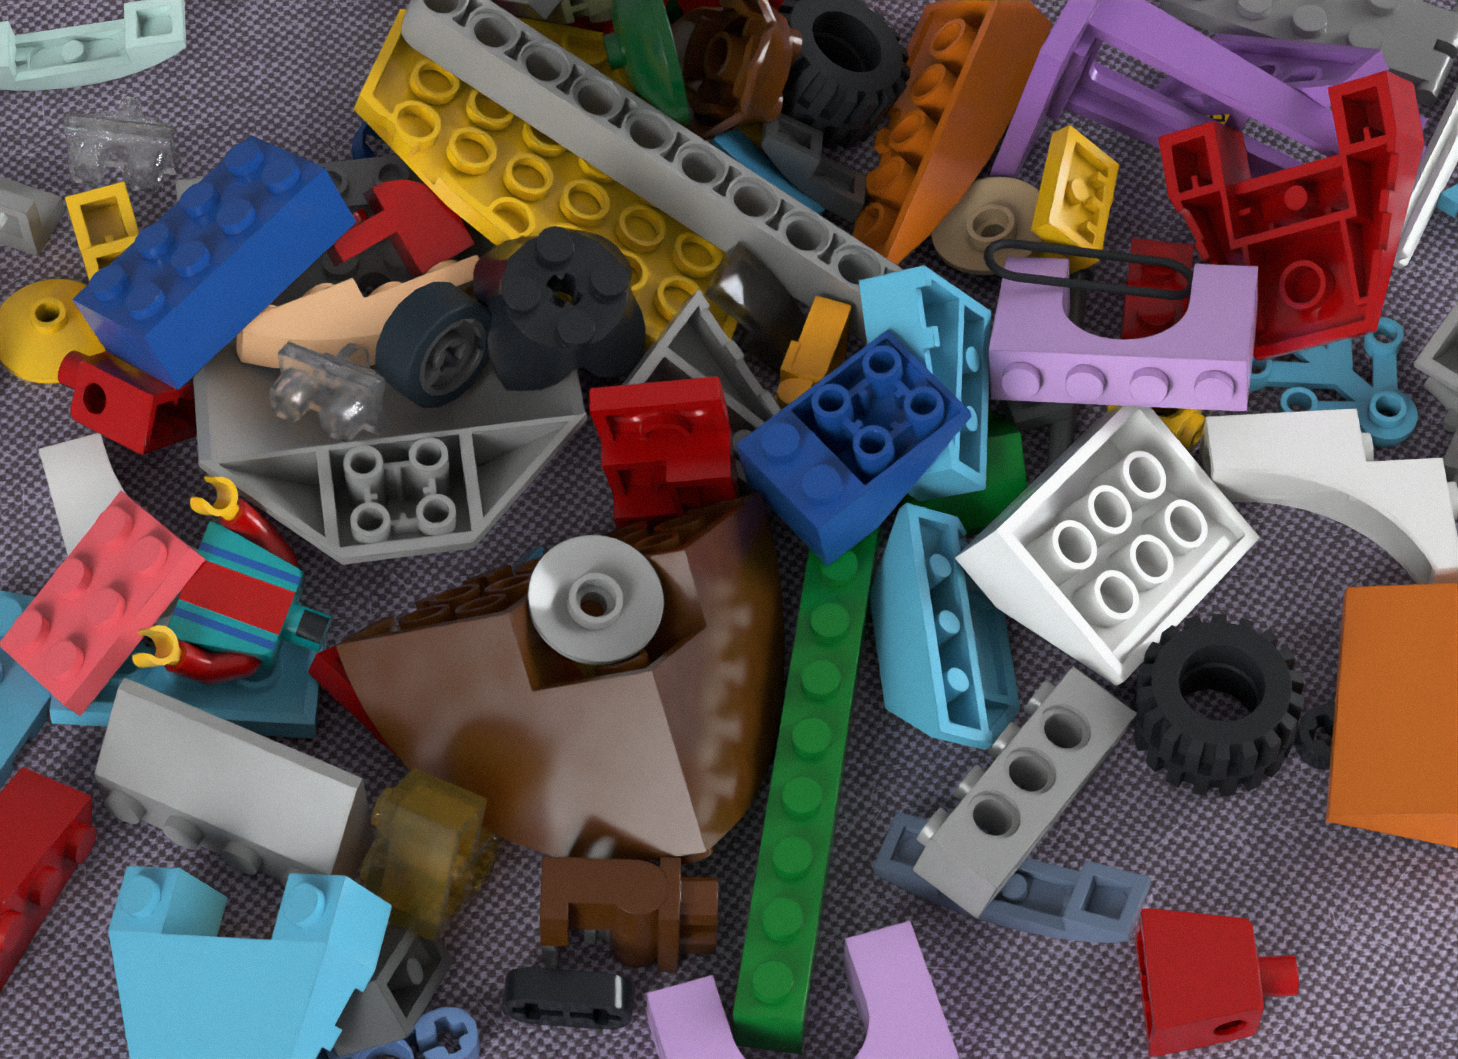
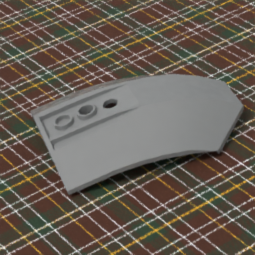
[175,155,587,565]

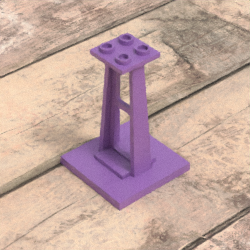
[989,0,1428,179]

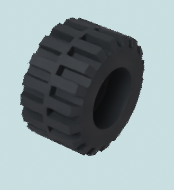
[777,0,911,149]
[1131,614,1304,797]

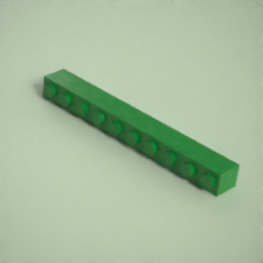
[733,522,883,1055]

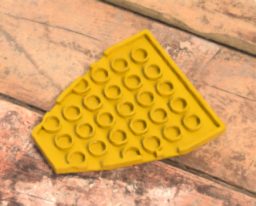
[354,9,767,351]

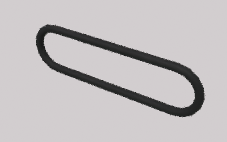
[983,239,1193,300]

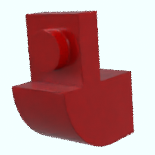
[326,180,475,279]

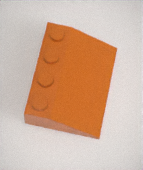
[1325,583,1458,848]

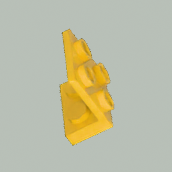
[1031,125,1120,275]

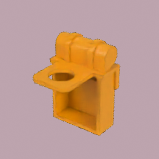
[774,295,852,409]

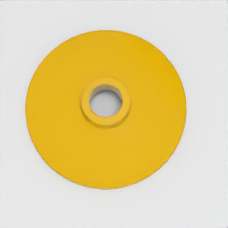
[0,279,106,384]

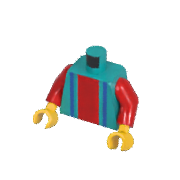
[132,476,332,685]

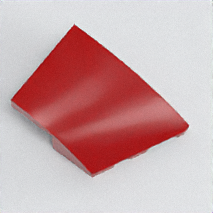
[590,376,740,529]

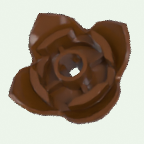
[670,0,802,140]

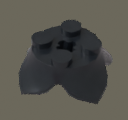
[473,226,646,391]

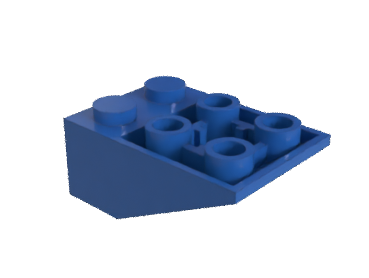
[736,330,972,567]

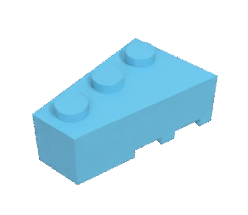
[859,265,991,502]

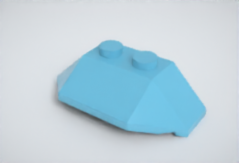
[869,503,1020,750]

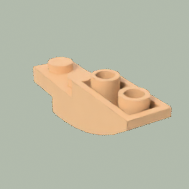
[236,255,482,370]

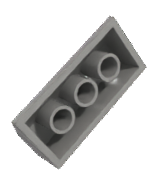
[94,678,375,888]

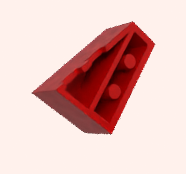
[0,767,97,992]

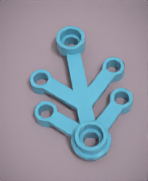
[1249,318,1418,448]

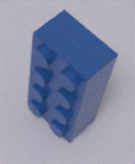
[72,135,356,390]

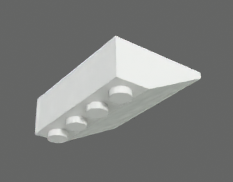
[955,406,1260,686]

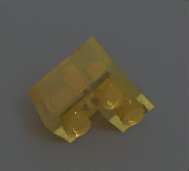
[360,768,501,942]

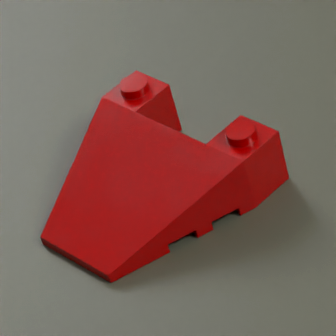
[1158,70,1424,361]

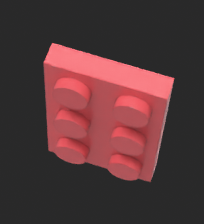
[0,491,206,716]

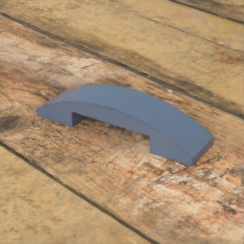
[873,812,1151,943]

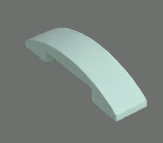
[0,0,186,91]

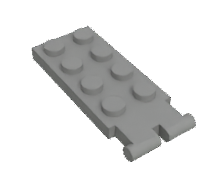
[1160,0,1458,106]

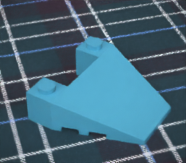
[108,866,392,1059]

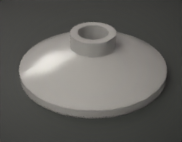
[527,535,664,665]

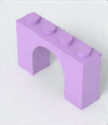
[989,256,1258,412]
[646,921,959,1059]

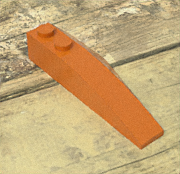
[852,0,1052,265]

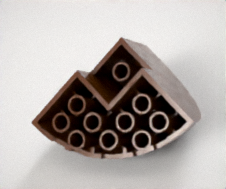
[336,492,785,865]

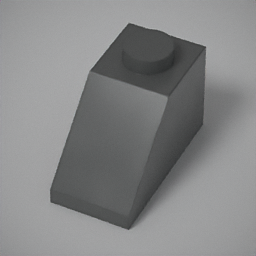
[333,906,453,1057]

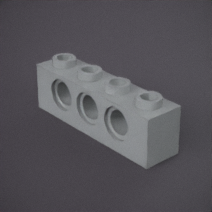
[912,666,1137,919]

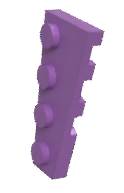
[1153,33,1389,116]

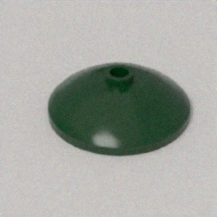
[602,0,690,128]

